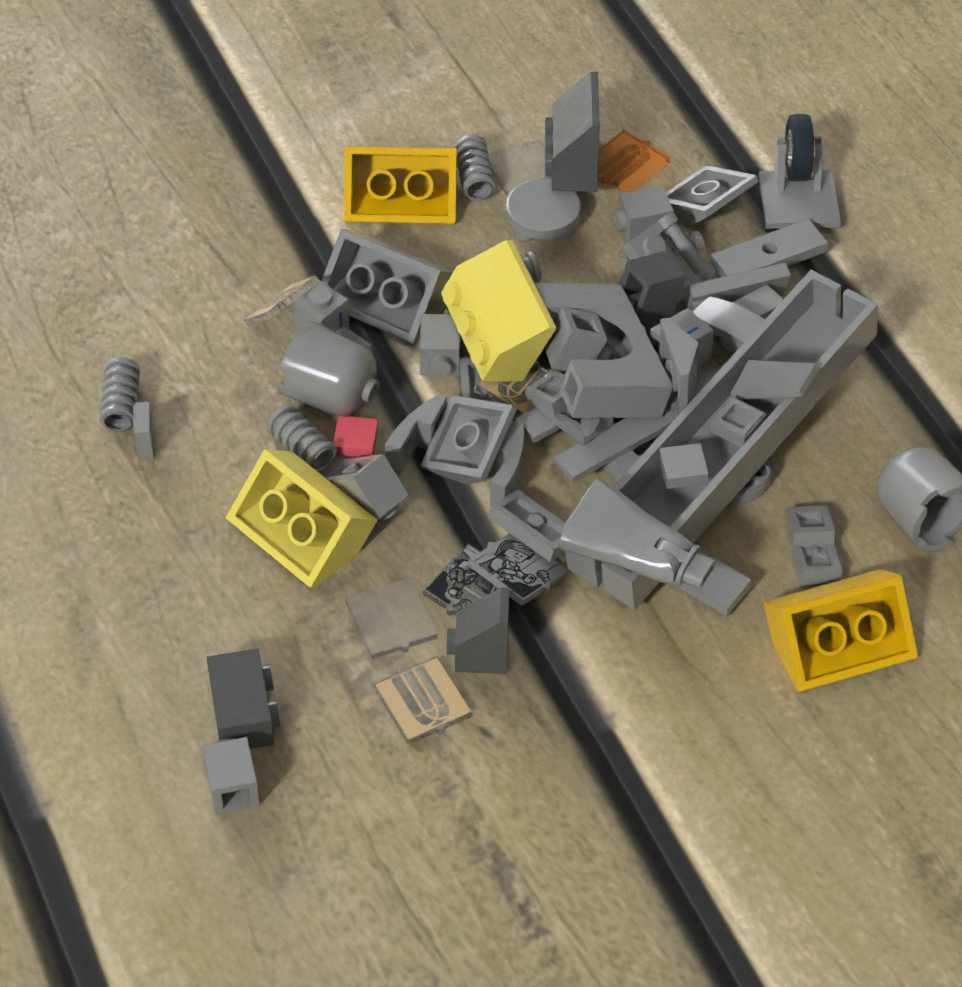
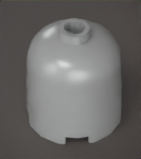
[277,321,380,416]
[877,447,962,551]

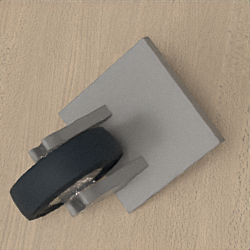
[758,114,841,229]

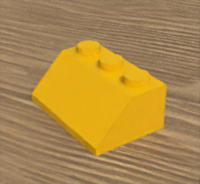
[344,146,457,224]
[764,569,918,692]

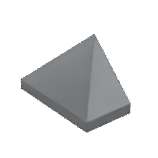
[730,360,819,399]

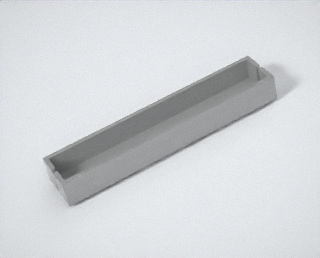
[565,270,878,610]

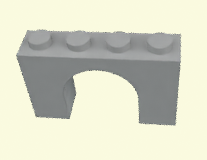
[534,283,673,418]

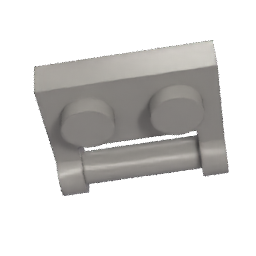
[622,210,717,302]

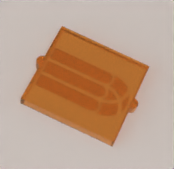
[597,129,670,192]

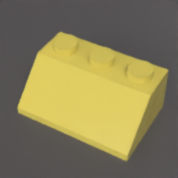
[441,240,556,382]
[226,449,378,588]

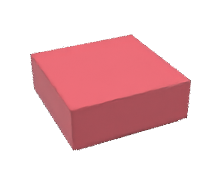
[333,416,379,457]

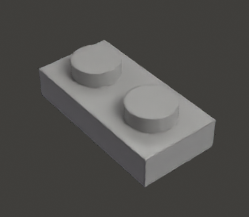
[488,489,565,562]

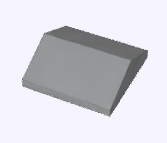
[666,165,758,228]
[659,318,699,419]
[420,395,517,485]

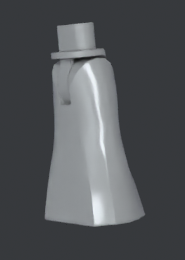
[559,479,716,589]

